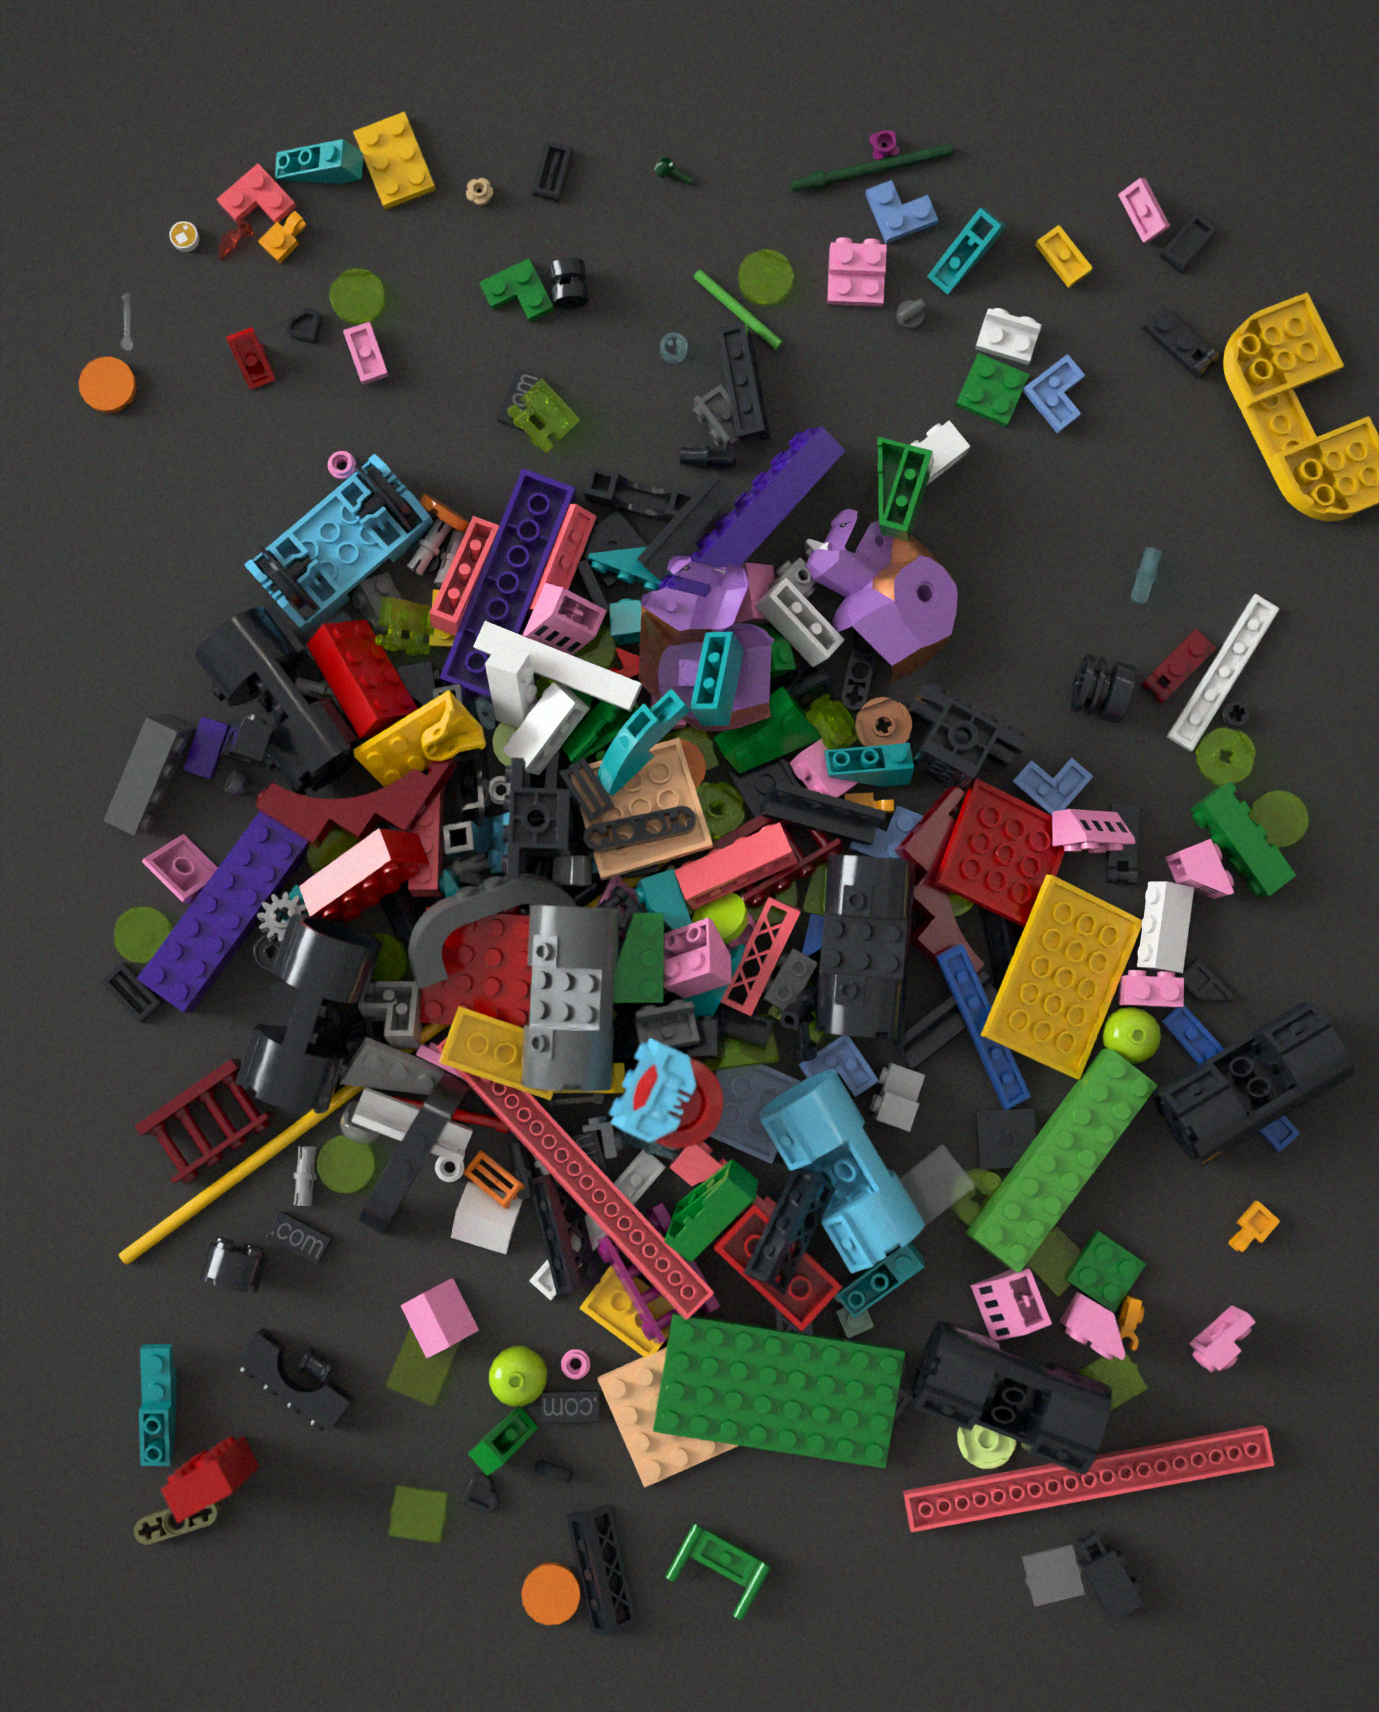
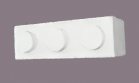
[910,421,970,485]
[755,578,844,667]
[485,644,538,728]
[503,682,590,775]
[1137,881,1194,973]

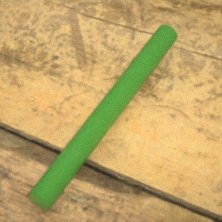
[693,269,783,350]

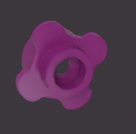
[869,130,900,160]

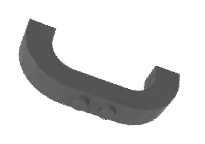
[408,873,577,989]

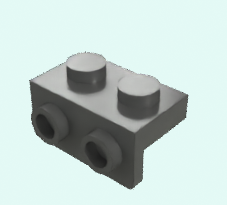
[692,384,744,450]
[351,572,414,641]
[763,948,817,1010]
[634,1000,700,1048]
[583,1115,624,1159]

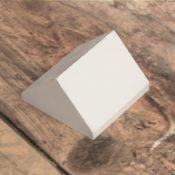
[451,1181,523,1254]

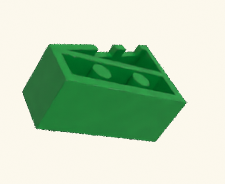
[877,436,934,542]
[714,686,822,773]
[561,700,640,764]
[613,912,664,1003]
[664,1159,759,1263]

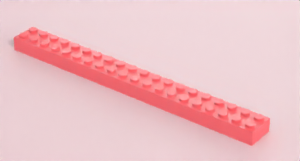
[436,1037,714,1320]
[903,1425,1274,1532]

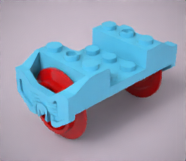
[609,1038,723,1148]

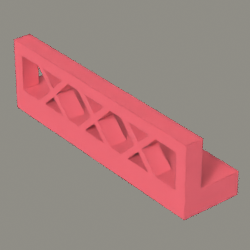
[529,504,597,615]
[721,897,801,1016]

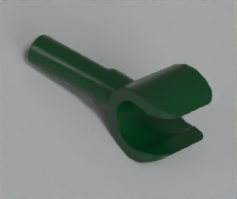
[654,157,693,185]

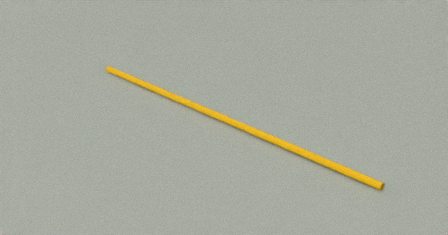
[119,860,670,1265]

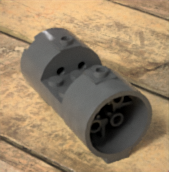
[522,905,620,1091]

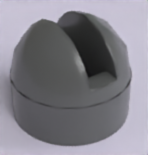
[224,770,249,795]

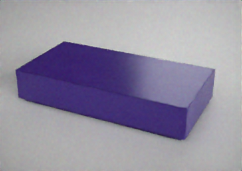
[183,717,229,780]

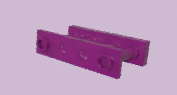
[597,1203,720,1343]

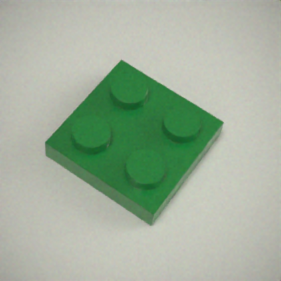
[955,353,1030,428]
[1064,1230,1146,1313]

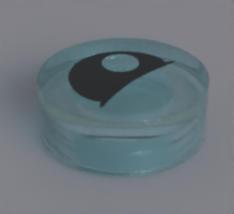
[660,332,688,363]

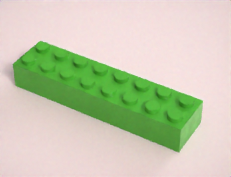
[965,1049,1158,1273]

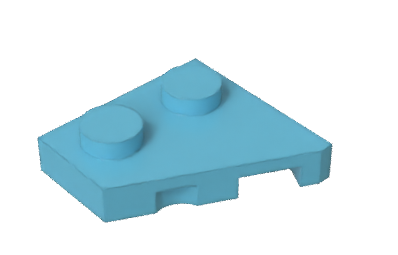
[487,813,509,874]

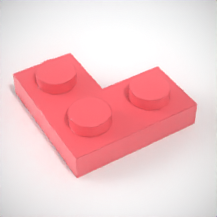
[217,164,297,223]

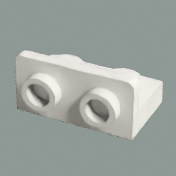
[975,308,1042,365]

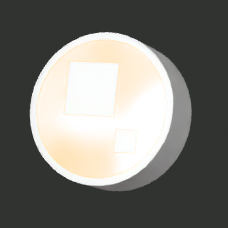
[170,221,200,252]

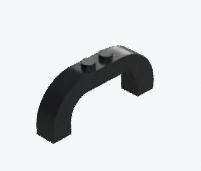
[433,684,492,859]
[359,1071,472,1236]

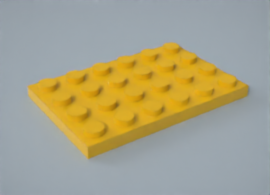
[980,874,1142,1080]

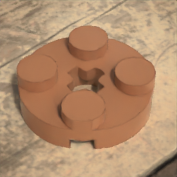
[854,697,912,747]

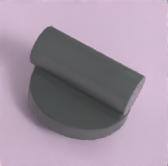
[896,299,926,329]

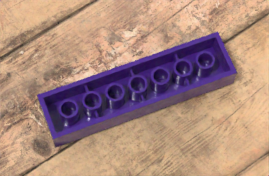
[658,426,845,597]
[440,468,577,702]
[137,812,314,1013]

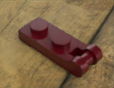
[1141,629,1216,704]

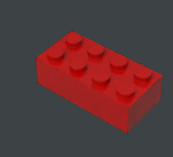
[306,620,418,738]
[299,828,430,922]
[713,1202,842,1331]
[161,1435,260,1523]

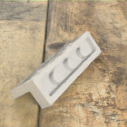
[351,1087,473,1164]

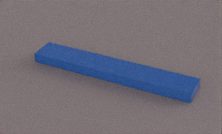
[935,943,1031,1110]
[1160,1005,1300,1152]

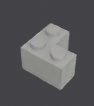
[358,981,423,1049]
[868,1063,925,1132]

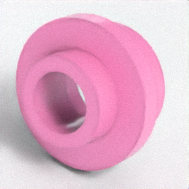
[328,451,356,479]
[561,1349,590,1379]

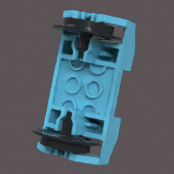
[244,453,434,634]

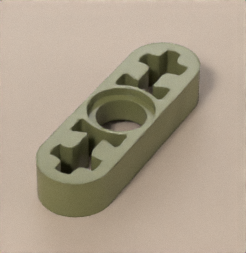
[134,1501,220,1545]

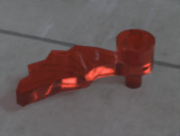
[218,220,254,260]

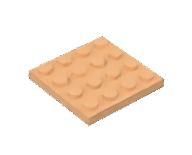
[570,738,713,881]
[598,1347,739,1488]

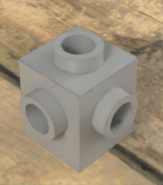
[768,557,816,598]

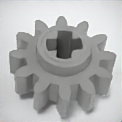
[257,892,308,943]

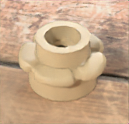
[466,178,493,206]

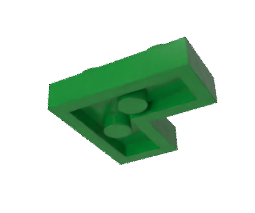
[479,258,554,322]

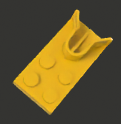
[354,690,486,787]
[439,1006,554,1100]

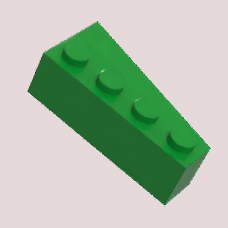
[1190,781,1296,898]

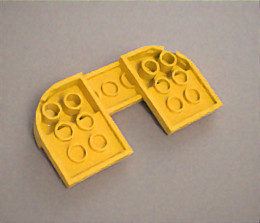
[1223,292,1379,521]

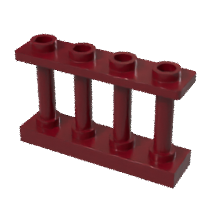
[709,787,844,909]
[134,1059,275,1185]

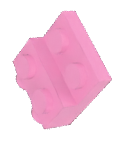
[827,238,887,307]
[1189,1305,1255,1373]

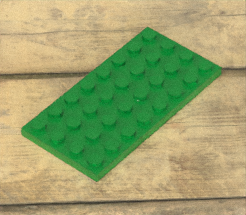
[653,1312,905,1468]

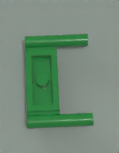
[665,1523,771,1621]

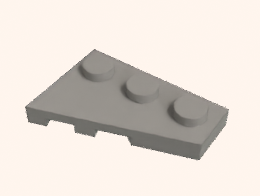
[339,1037,445,1095]

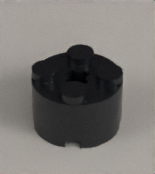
[200,1237,267,1293]

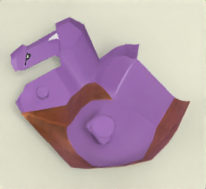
[806,509,958,684]
[639,556,774,731]

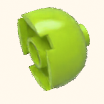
[1101,1007,1161,1064]
[489,1346,547,1406]

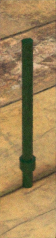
[790,143,953,192]

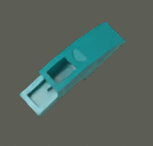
[596,689,691,797]
[139,1344,177,1466]

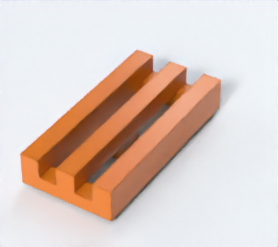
[463,1150,525,1209]

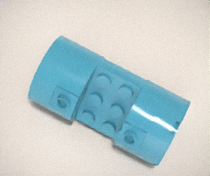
[758,1069,925,1273]

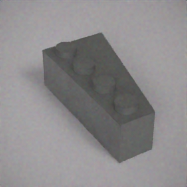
[104,714,197,836]

